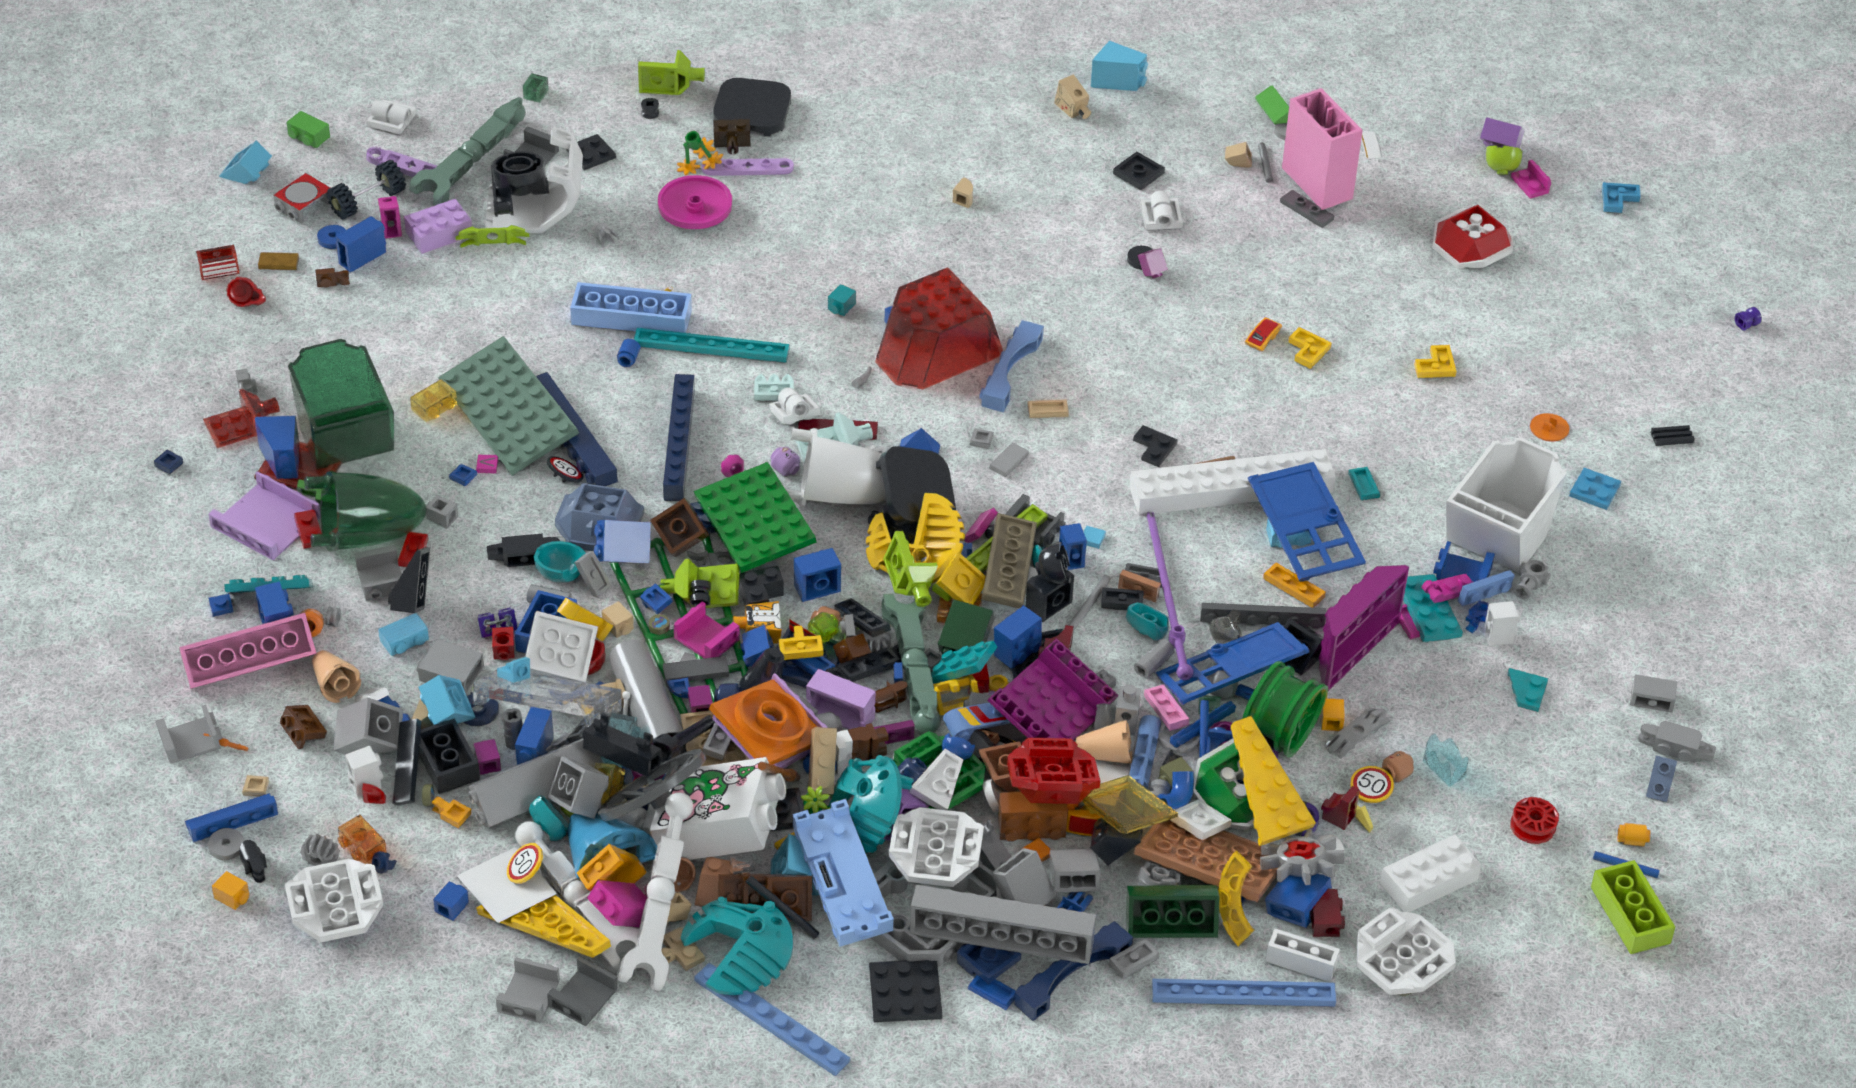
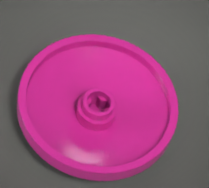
[658,175,732,229]

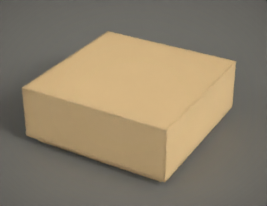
[242,775,269,797]

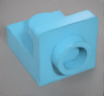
[497,657,530,683]

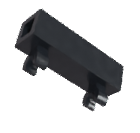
[582,713,661,777]

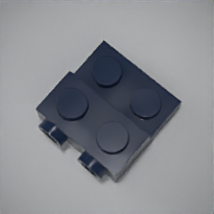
[957,944,1022,984]

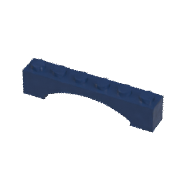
[1014,921,1133,1021]

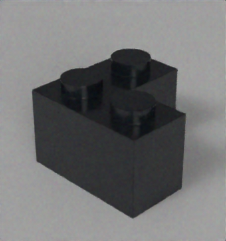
[739,566,784,607]

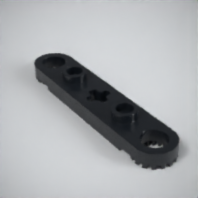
[825,644,902,682]

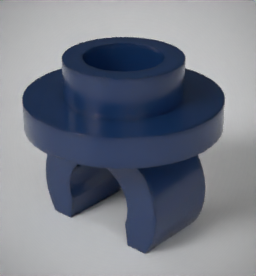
[372,851,397,874]

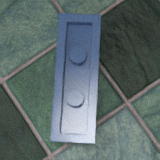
[1458,570,1515,606]

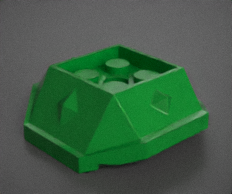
[893,731,986,810]

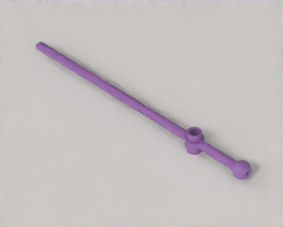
[1147,512,1193,680]

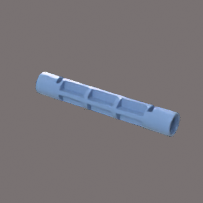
[1121,715,1161,816]

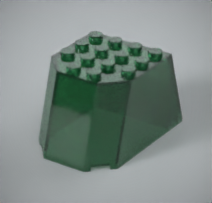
[288,339,394,470]

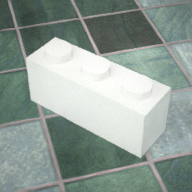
[1266,929,1340,983]

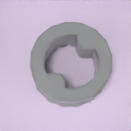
[325,607,341,627]

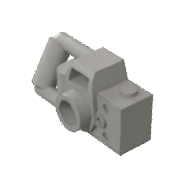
[235,368,257,406]

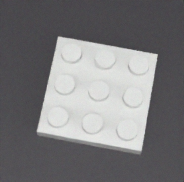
[525,611,598,686]

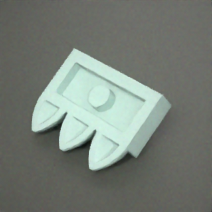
[754,374,794,401]

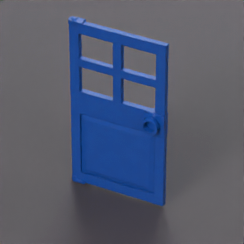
[1248,462,1366,582]
[1155,622,1309,705]

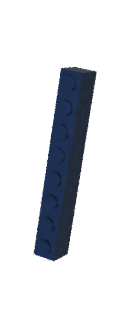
[536,372,618,487]
[663,374,695,501]

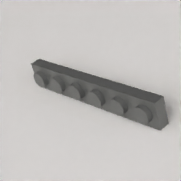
[1200,603,1327,628]

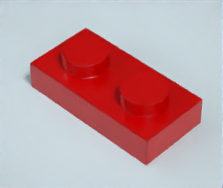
[294,510,324,549]
[398,532,429,567]

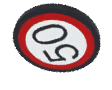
[547,456,584,483]

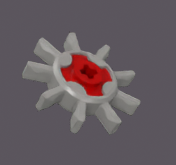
[1260,829,1344,885]

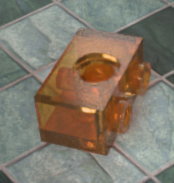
[337,814,387,864]

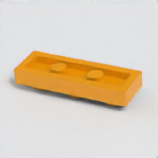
[1263,562,1326,608]

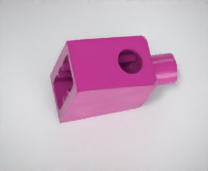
[378,196,402,239]

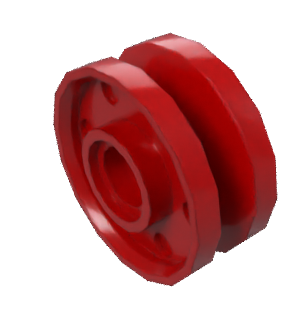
[1510,797,1559,844]

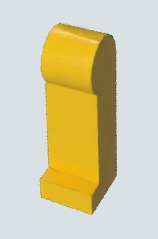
[557,598,613,641]

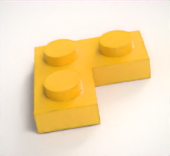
[1288,327,1332,369]
[1414,345,1457,378]

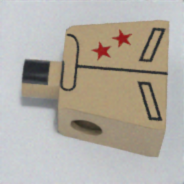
[1054,74,1091,119]

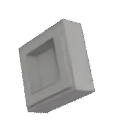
[970,428,994,449]

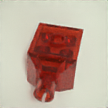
[203,389,280,448]

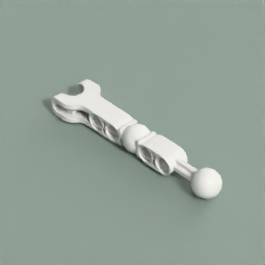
[618,793,693,992]
[515,821,639,974]

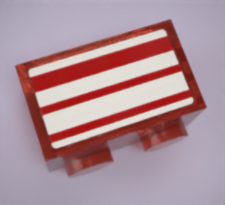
[196,244,240,280]

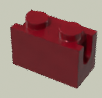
[1310,889,1345,937]

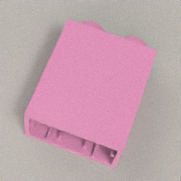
[1282,88,1363,210]

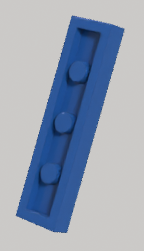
[185,793,278,843]

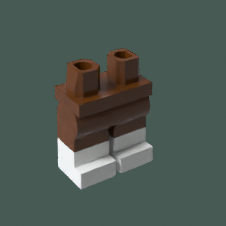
[835,723,889,775]

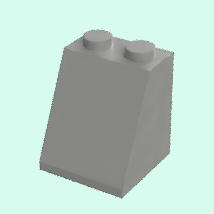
[333,698,403,754]

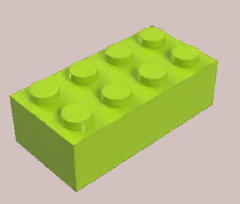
[1591,860,1675,954]

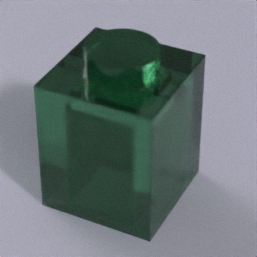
[523,73,549,103]

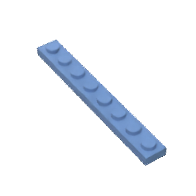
[694,963,850,1076]
[1152,979,1336,1007]

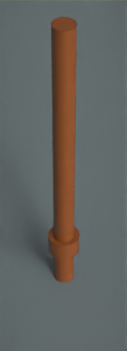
[758,762,801,782]

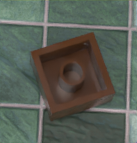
[650,498,710,557]

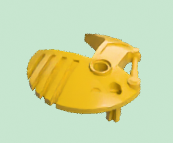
[866,493,965,583]

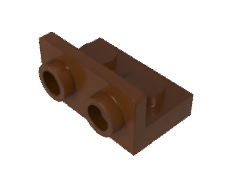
[280,705,327,749]

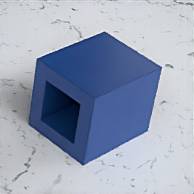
[433,881,469,921]

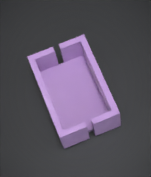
[404,199,472,254]
[806,669,875,729]

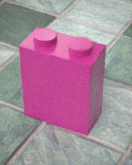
[587,880,648,928]

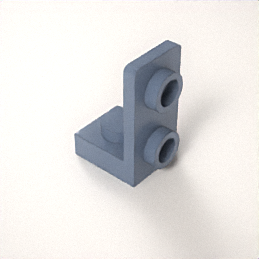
[1646,755,1677,802]

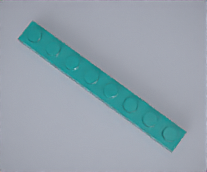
[634,328,790,363]

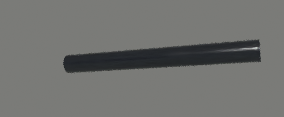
[745,875,820,939]

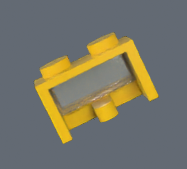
[933,675,979,716]

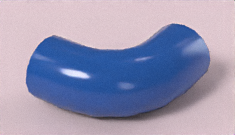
[1154,771,1194,816]

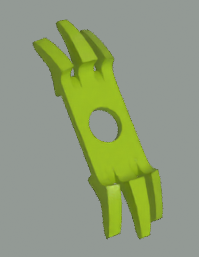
[456,225,529,248]

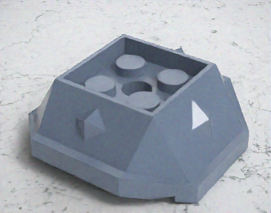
[555,483,644,551]

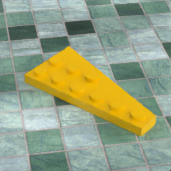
[1231,716,1316,846]
[476,895,611,958]

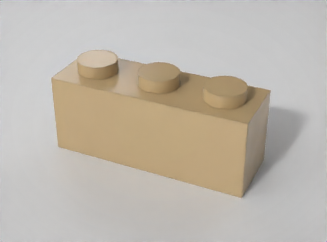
[808,727,837,796]

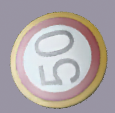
[1350,766,1394,803]
[507,843,543,884]

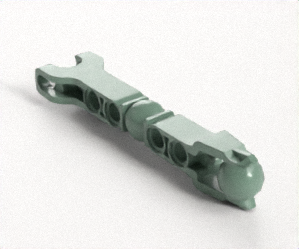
[409,97,526,205]
[881,594,941,736]

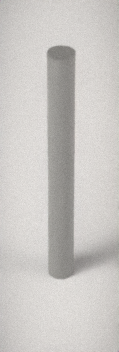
[1068,575,1111,632]

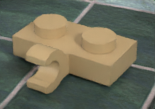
[661,927,705,971]

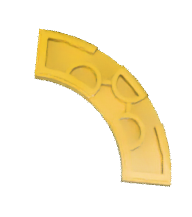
[1218,851,1255,947]

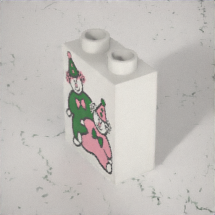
[649,757,786,860]

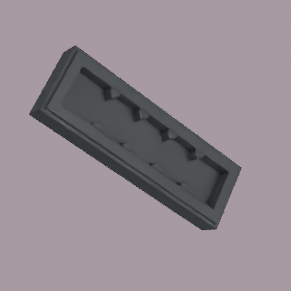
[1280,190,1335,228]

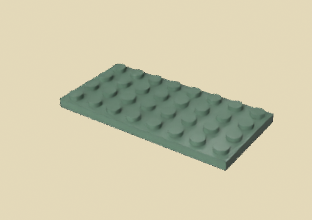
[438,336,579,476]

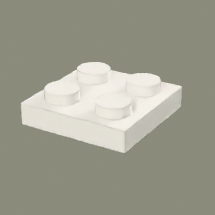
[1169,799,1232,840]

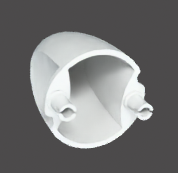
[786,427,886,507]

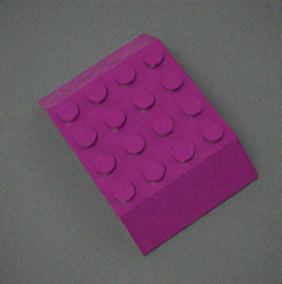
[1319,565,1409,691]

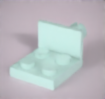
[795,412,873,463]

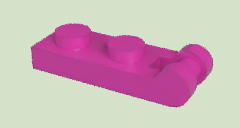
[1422,574,1473,603]

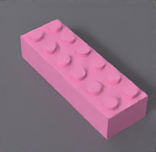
[179,613,316,689]

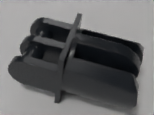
[239,840,267,883]

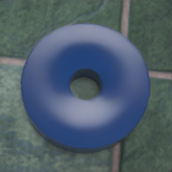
[317,225,346,249]

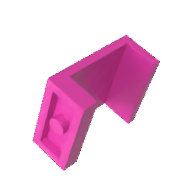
[674,601,740,659]

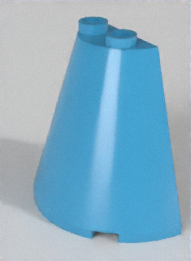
[567,813,657,879]

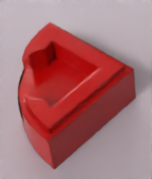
[362,783,387,804]

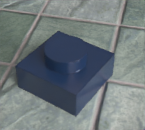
[154,449,183,474]

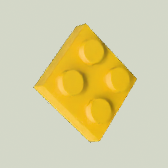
[936,552,986,605]

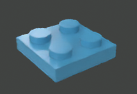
[1569,467,1622,510]

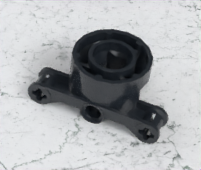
[491,151,549,217]

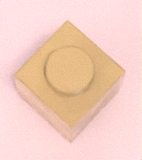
[602,601,634,638]

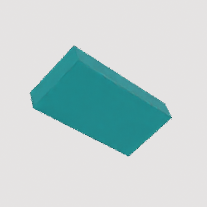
[1348,466,1381,501]

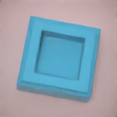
[1084,526,1106,549]

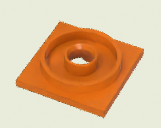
[709,679,817,765]

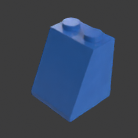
[255,416,300,479]

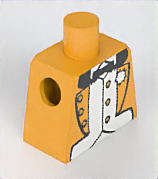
[733,601,782,644]

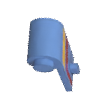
[943,703,1011,741]

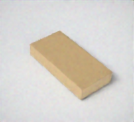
[1027,399,1069,418]

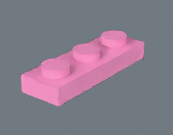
[1144,685,1189,731]

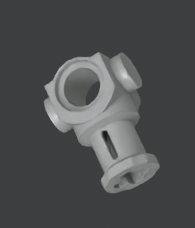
[1513,559,1551,600]

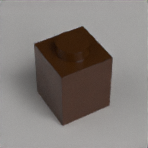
[833,633,871,664]

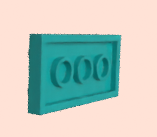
[1403,574,1463,642]
[224,575,313,593]

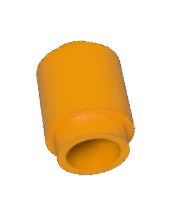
[1617,823,1651,847]

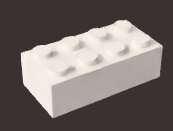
[1380,835,1481,912]

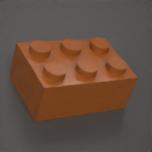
[998,792,1068,842]

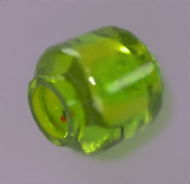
[808,612,839,643]

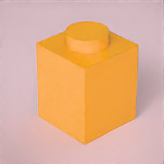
[1321,698,1345,731]
[212,871,249,910]

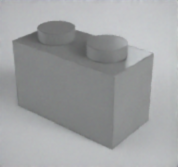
[1630,674,1677,713]

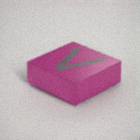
[476,455,499,474]

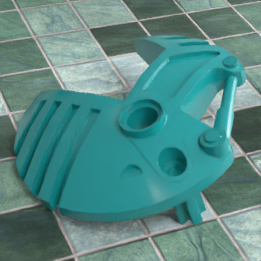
[828,755,914,857]
[681,896,793,995]

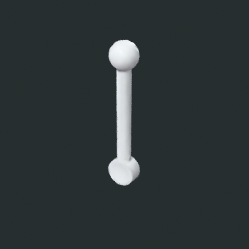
[620,691,631,733]

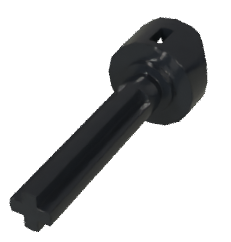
[652,715,715,764]

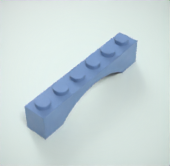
[979,320,1044,413]

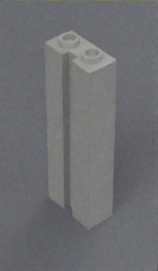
[468,738,608,827]

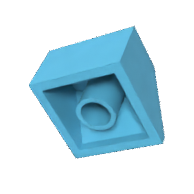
[219,140,272,184]
[418,675,475,725]

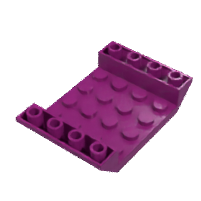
[987,638,1118,741]

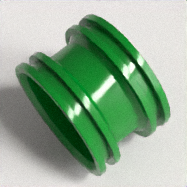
[1242,660,1328,758]

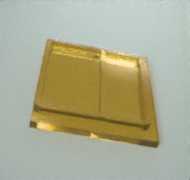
[1082,775,1178,833]

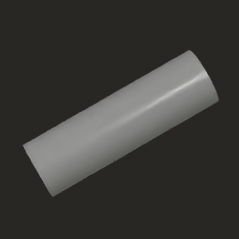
[609,639,685,754]

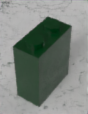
[937,599,995,655]

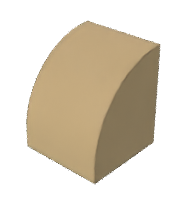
[1225,142,1253,167]
[953,177,973,208]

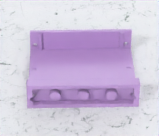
[208,471,321,560]

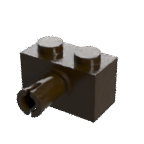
[713,119,751,155]

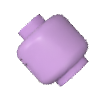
[770,447,800,476]

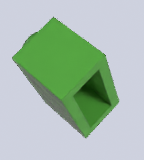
[286,111,330,148]

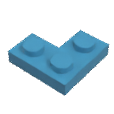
[1602,182,1641,213]

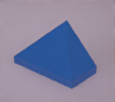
[900,428,940,454]

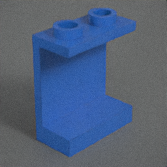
[1433,541,1495,582]

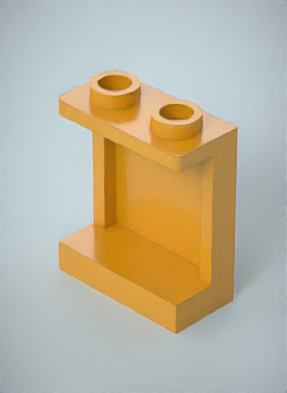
[577,844,646,891]

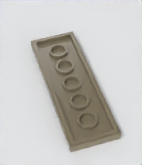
[982,513,1037,609]

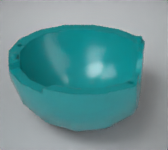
[534,541,586,584]

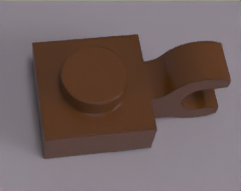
[315,268,350,288]

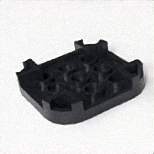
[713,78,791,137]
[876,446,956,527]

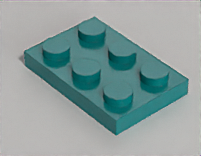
[931,641,997,684]

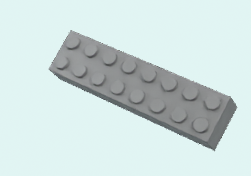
[910,885,1096,964]

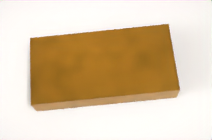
[258,252,299,270]

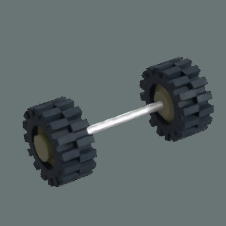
[326,160,406,220]

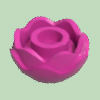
[721,454,745,478]

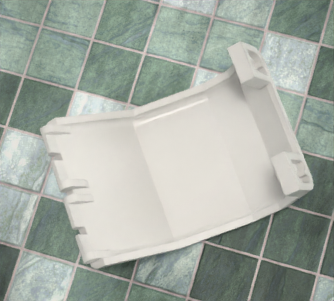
[485,126,583,235]

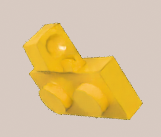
[779,626,823,660]

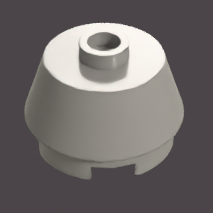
[1137,861,1181,886]

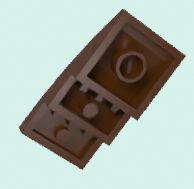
[718,874,812,922]

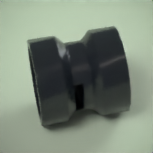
[690,580,711,606]

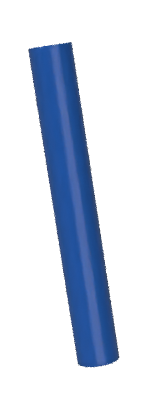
[1199,700,1209,758]
[1593,851,1660,879]

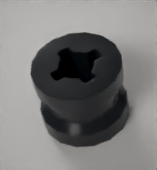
[641,98,659,119]

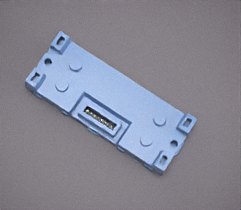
[793,799,894,947]

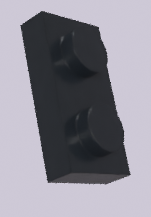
[1101,587,1144,610]

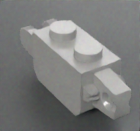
[1638,721,1716,762]

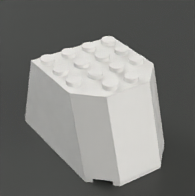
[1446,437,1566,573]

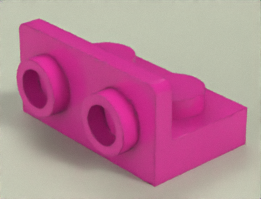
[1511,160,1551,199]

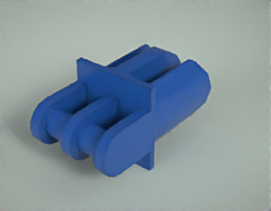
[1056,892,1093,912]

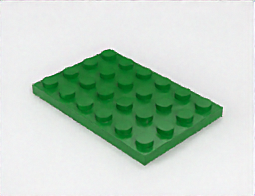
[694,462,817,573]

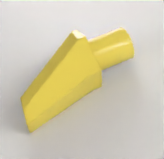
[1355,805,1373,833]

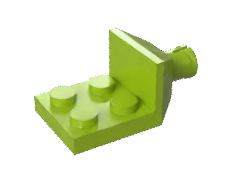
[638,50,705,95]
[883,531,938,607]
[660,559,740,608]

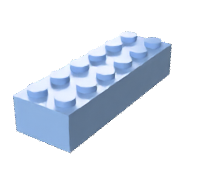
[570,282,692,333]

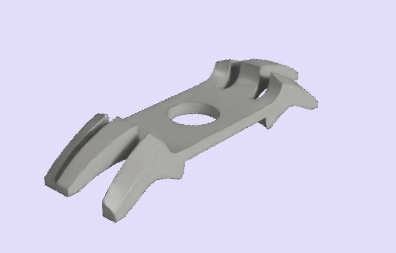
[1324,708,1390,759]

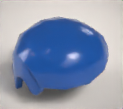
[942,733,975,761]

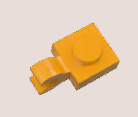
[432,796,471,828]

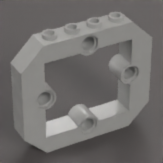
[871,860,1001,966]

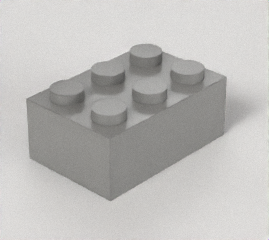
[547,756,609,819]

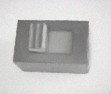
[1096,669,1116,688]

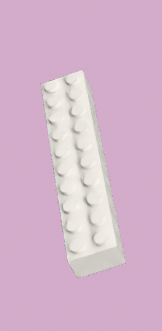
[1130,449,1336,515]

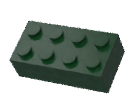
[1126,885,1220,938]

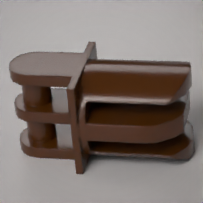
[874,681,907,713]

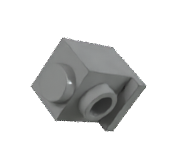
[425,495,458,529]

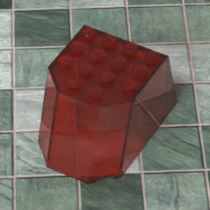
[875,267,1003,390]

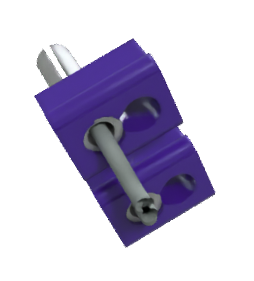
[477,607,518,638]

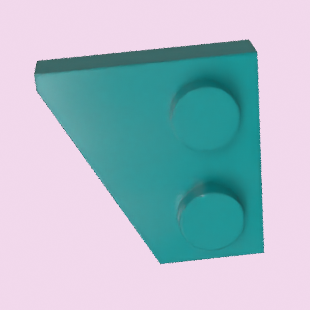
[1508,668,1549,712]

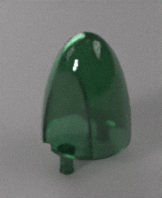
[304,471,427,552]

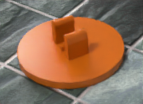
[1530,413,1570,442]

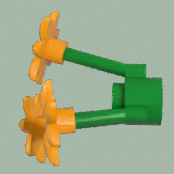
[677,131,723,176]

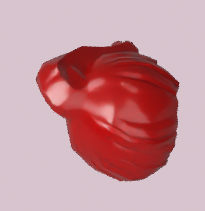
[226,276,266,307]

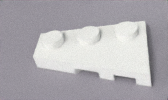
[909,749,963,811]

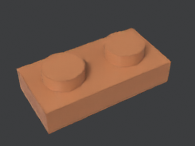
[1118,570,1161,603]

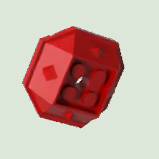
[1007,738,1101,804]

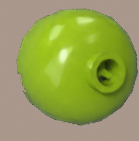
[1486,146,1523,175]

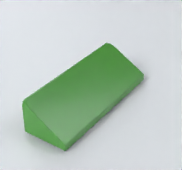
[1255,85,1289,125]

